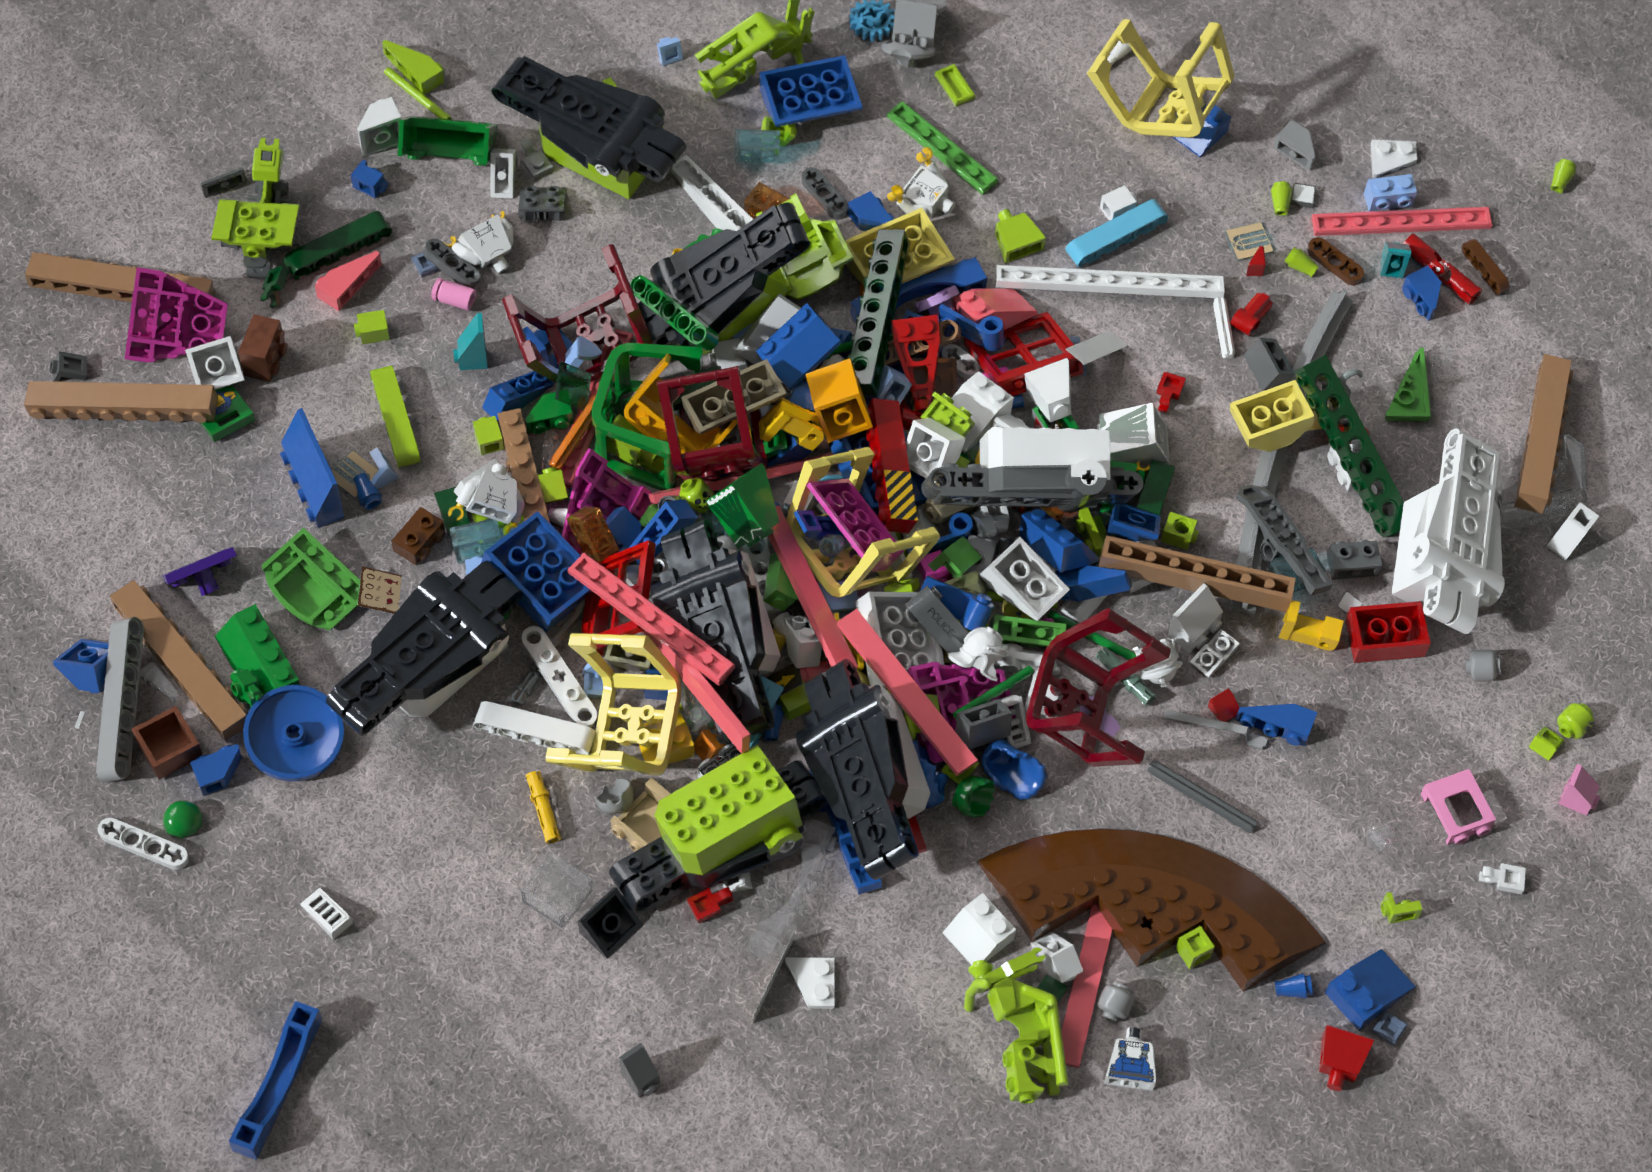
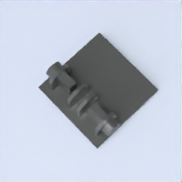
[518,186,566,221]

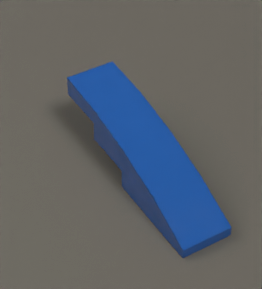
[824,803,882,895]

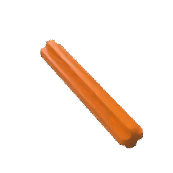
[549,395,596,470]

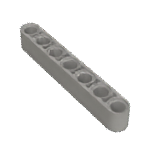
[96,617,144,783]

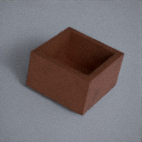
[238,314,288,382]
[132,706,203,780]

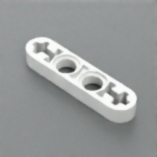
[98,818,189,870]

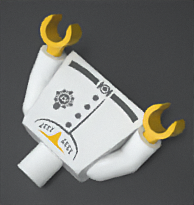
[887,147,955,218]

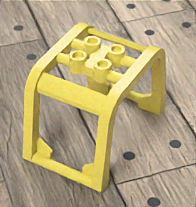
[1087,19,1235,137]
[786,447,940,598]
[546,633,682,776]

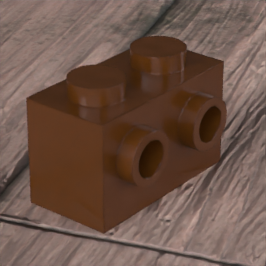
[391,506,445,565]

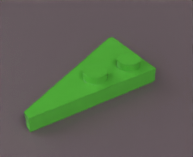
[1385,348,1431,421]

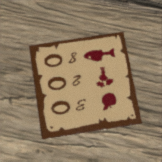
[358,566,402,614]

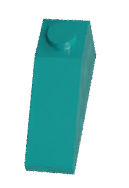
[453,313,488,371]

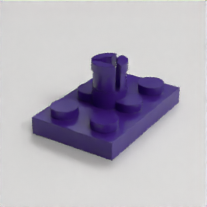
[162,547,237,596]

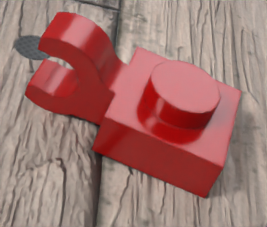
[1156,371,1186,413]
[687,886,734,924]

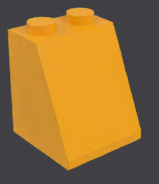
[806,359,873,443]

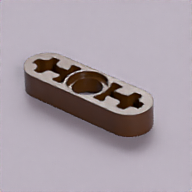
[1307,237,1364,286]
[1461,239,1509,295]

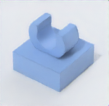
[657,37,683,66]

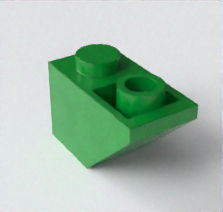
[525,390,573,434]

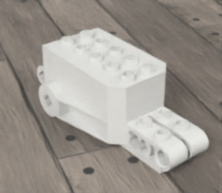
[1392,428,1505,634]

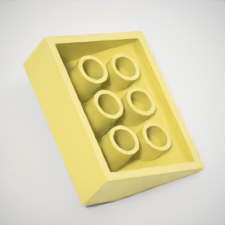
[846,208,955,285]

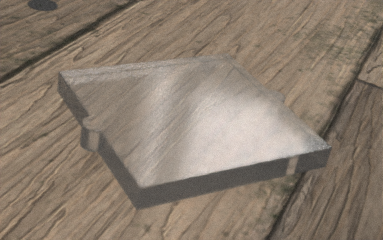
[356,712,406,751]

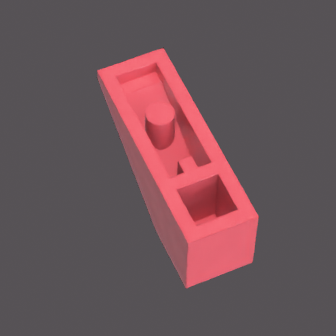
[315,251,382,311]

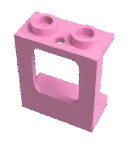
[1421,769,1496,845]

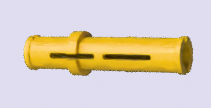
[526,771,561,844]

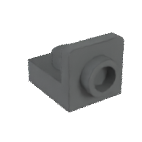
[49,351,87,382]

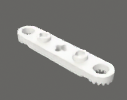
[522,626,597,728]

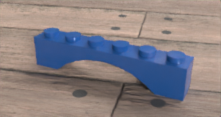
[850,257,987,323]
[228,1001,322,1160]

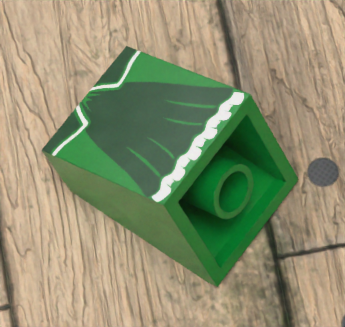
[706,463,779,549]

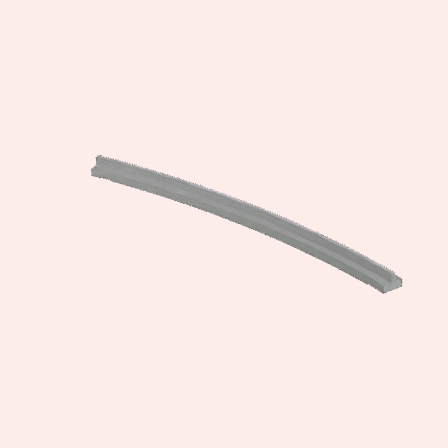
[1231,290,1354,614]

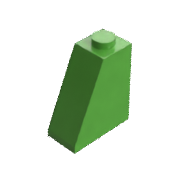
[763,552,815,611]

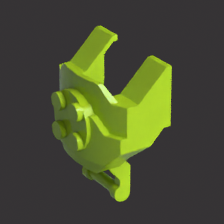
[756,193,854,300]

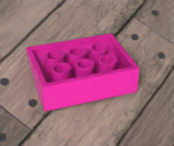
[806,478,904,572]

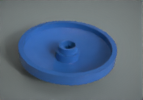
[243,685,344,782]

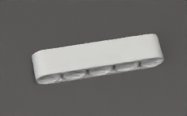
[473,701,595,755]

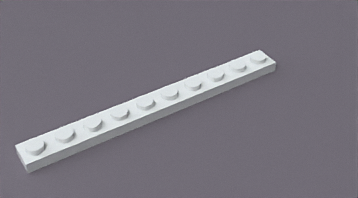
[996,265,1224,298]

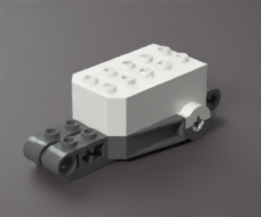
[921,427,1143,513]

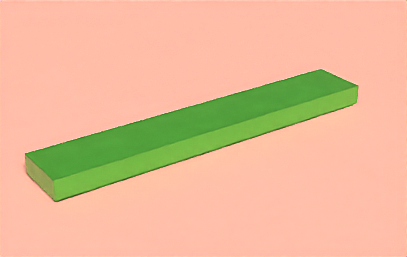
[887,101,998,195]

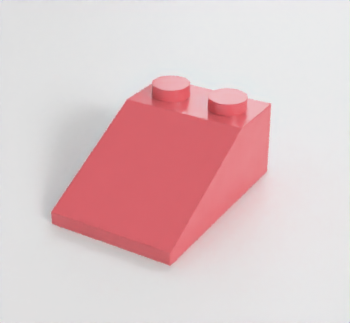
[952,288,1037,330]

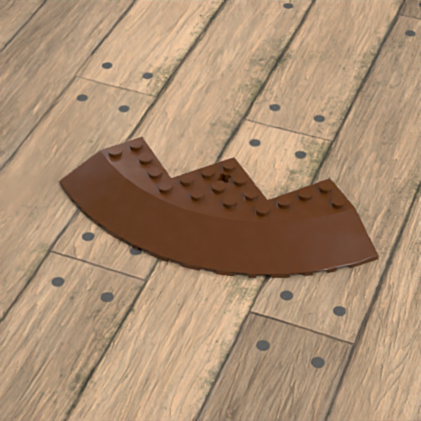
[977,829,1326,992]

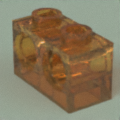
[744,182,790,219]
[566,506,619,562]

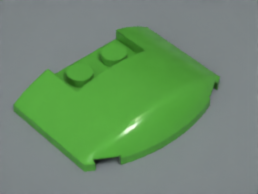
[262,527,360,631]

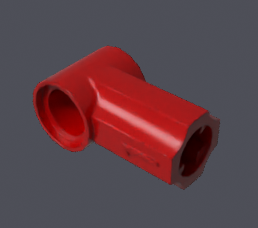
[1230,293,1273,337]

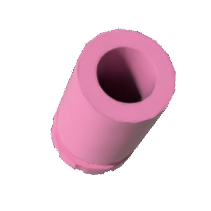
[431,278,476,311]

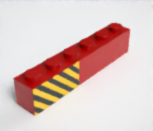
[866,398,918,533]

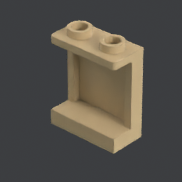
[611,777,671,852]

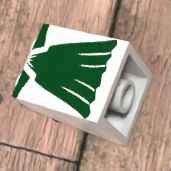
[1097,403,1170,465]

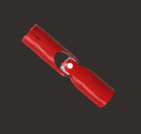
[1403,233,1482,305]

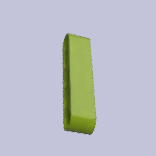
[369,365,421,468]

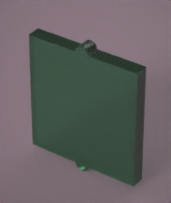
[555,362,591,410]

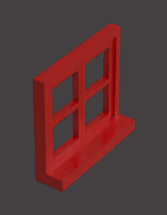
[964,312,1083,396]
[581,540,656,657]

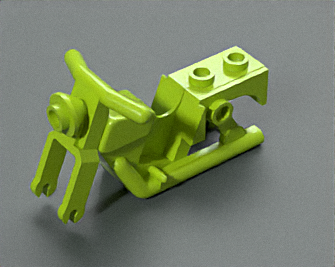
[695,0,815,99]
[964,947,1068,1104]

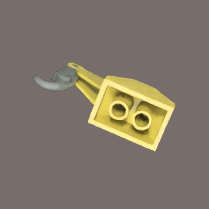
[1230,369,1363,452]

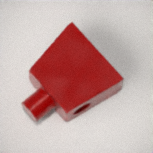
[1319,1025,1374,1091]

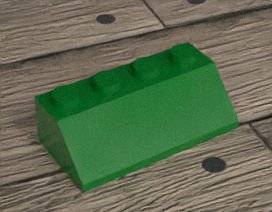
[215,604,300,695]

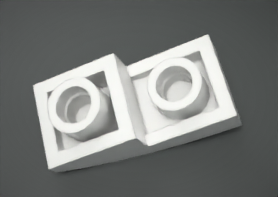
[1190,629,1240,678]

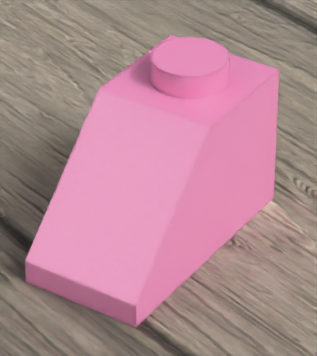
[1558,764,1600,815]

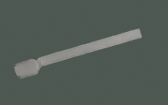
[1164,711,1268,750]

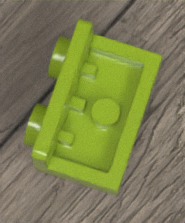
[921,392,975,437]
[1075,508,1106,561]

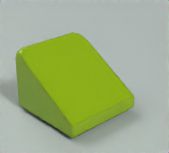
[1529,727,1564,761]

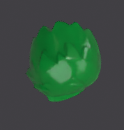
[952,776,995,818]

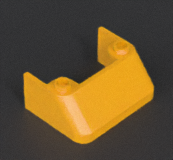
[624,353,738,454]

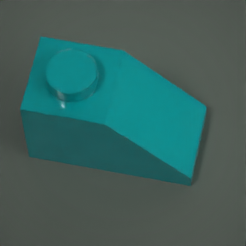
[1380,242,1411,279]

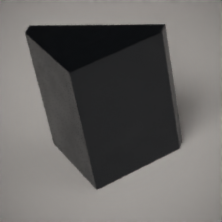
[578,887,643,958]

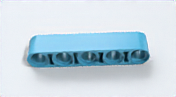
[1065,199,1169,268]

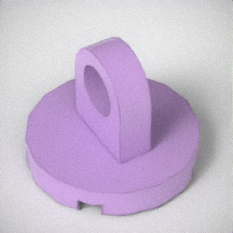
[915,285,959,322]

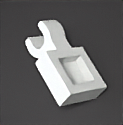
[1479,863,1526,894]

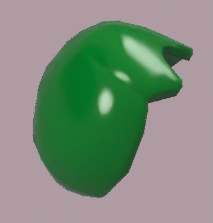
[163,800,202,838]

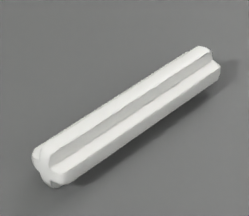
[1213,297,1235,359]

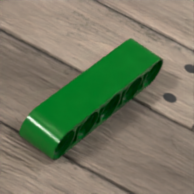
[630,275,719,351]

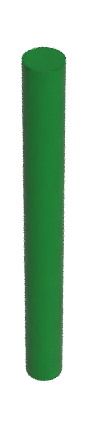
[1047,610,1136,660]
[953,666,1034,720]

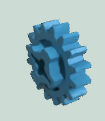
[849,0,895,42]

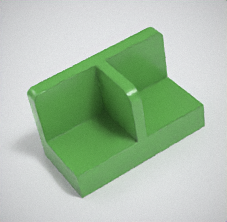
[928,536,982,578]

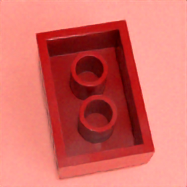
[1345,601,1431,663]

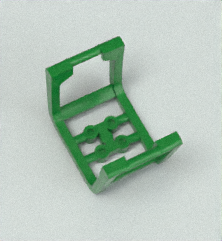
[592,343,703,491]

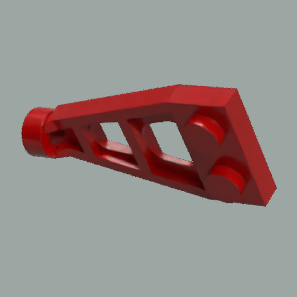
[892,315,941,412]

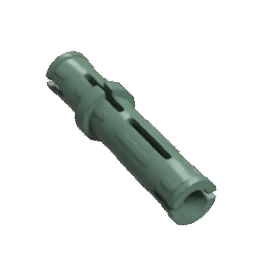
[1095,646,1157,706]

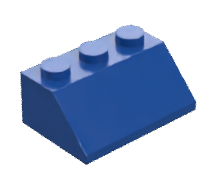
[756,303,842,390]
[1019,509,1100,573]

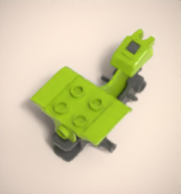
[211,138,300,279]

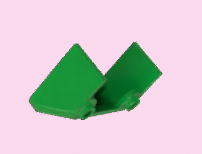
[397,116,497,166]

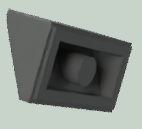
[199,167,247,198]

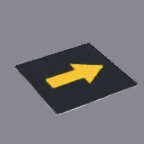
[766,664,803,696]

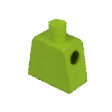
[995,209,1046,264]
[606,414,658,466]

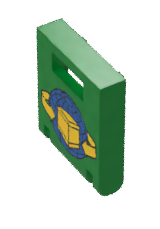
[200,385,255,442]

